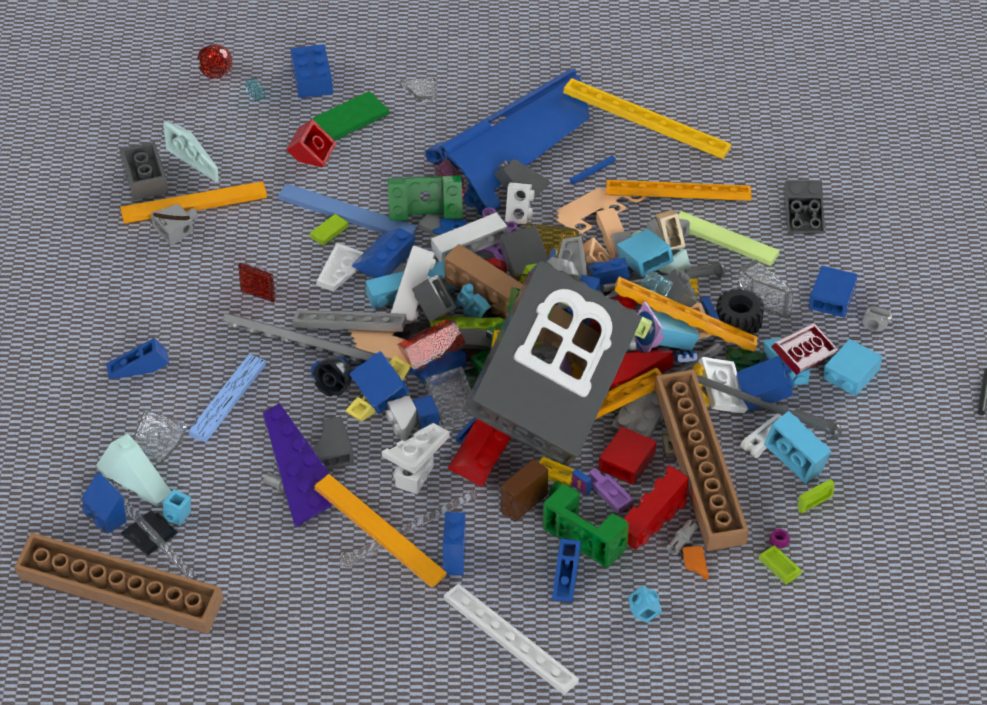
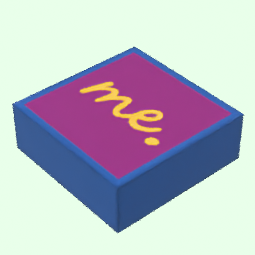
[571,469,591,496]

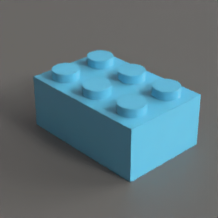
[764,411,831,484]

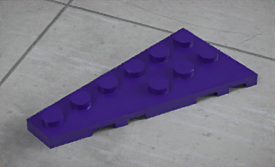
[263,403,333,528]

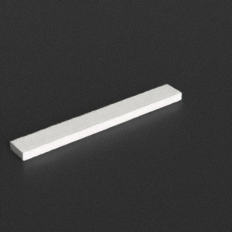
[444,583,579,695]

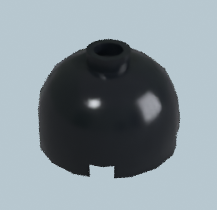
[312,357,352,397]

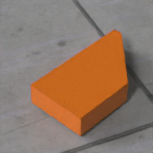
[682,546,709,580]

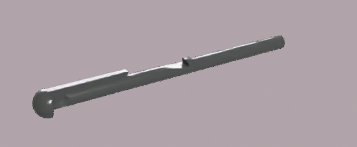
[600,263,726,292]
[696,374,842,438]

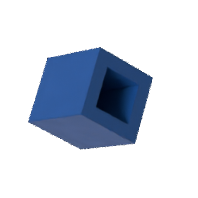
[413,395,439,429]

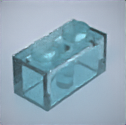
[245,77,265,102]

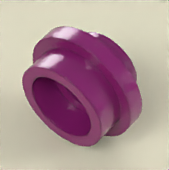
[769,529,790,548]

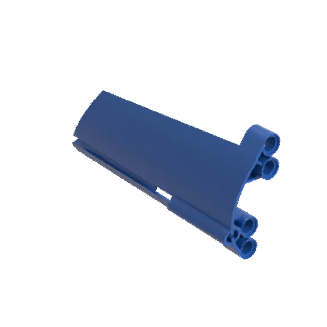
[425,68,590,216]

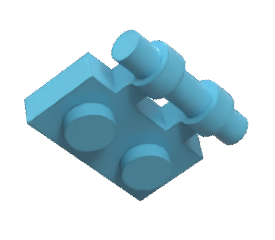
[456,284,491,318]

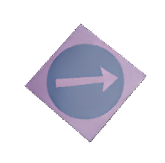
[634,301,665,353]

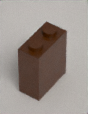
[500,459,548,522]

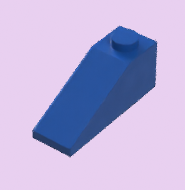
[106,338,169,379]
[552,539,582,603]

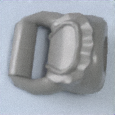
[862,306,892,332]

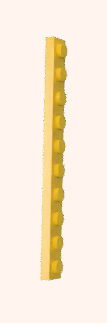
[563,78,731,159]

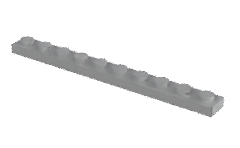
[222,313,392,362]

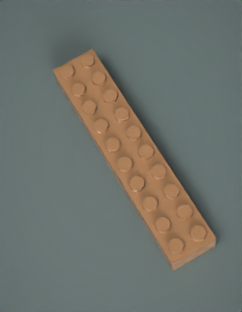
[444,244,601,371]
[654,370,749,551]
[14,533,224,634]

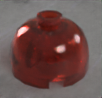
[197,44,233,79]

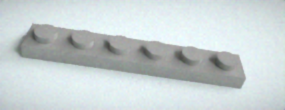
[292,310,407,332]

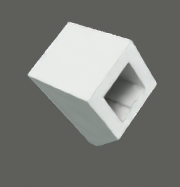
[385,396,417,441]

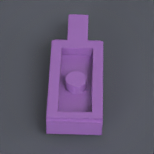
[589,468,634,514]

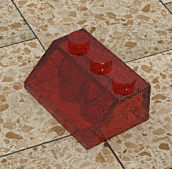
[397,318,466,370]

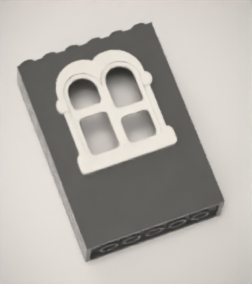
[462,261,642,466]

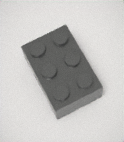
[120,142,168,201]

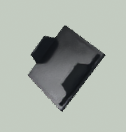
[121,510,178,556]

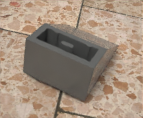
[783,180,825,234]
[412,275,460,322]

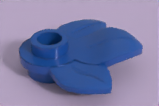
[432,218,467,235]

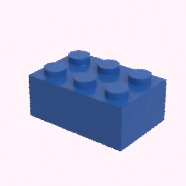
[290,44,333,98]

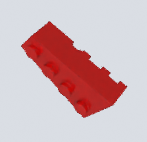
[623,465,689,550]

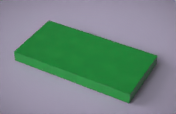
[311,91,389,141]

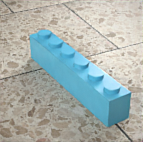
[366,261,456,309]

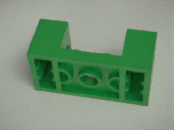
[388,176,463,221]
[543,483,629,569]

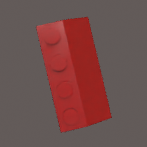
[448,419,512,488]

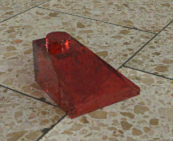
[238,263,275,303]

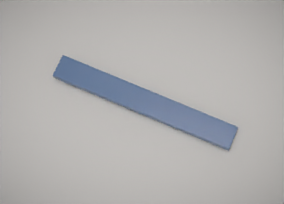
[278,184,417,235]

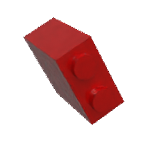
[598,427,657,486]

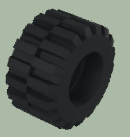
[716,288,764,335]

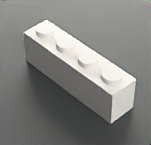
[431,212,507,262]
[391,245,436,324]

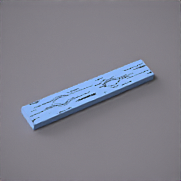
[189,354,266,442]

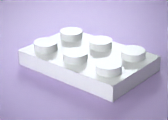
[698,357,748,413]

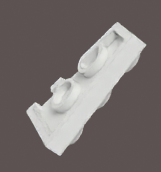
[316,243,364,292]
[382,423,450,474]

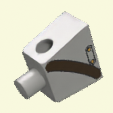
[151,204,198,246]

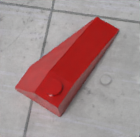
[609,350,673,391]

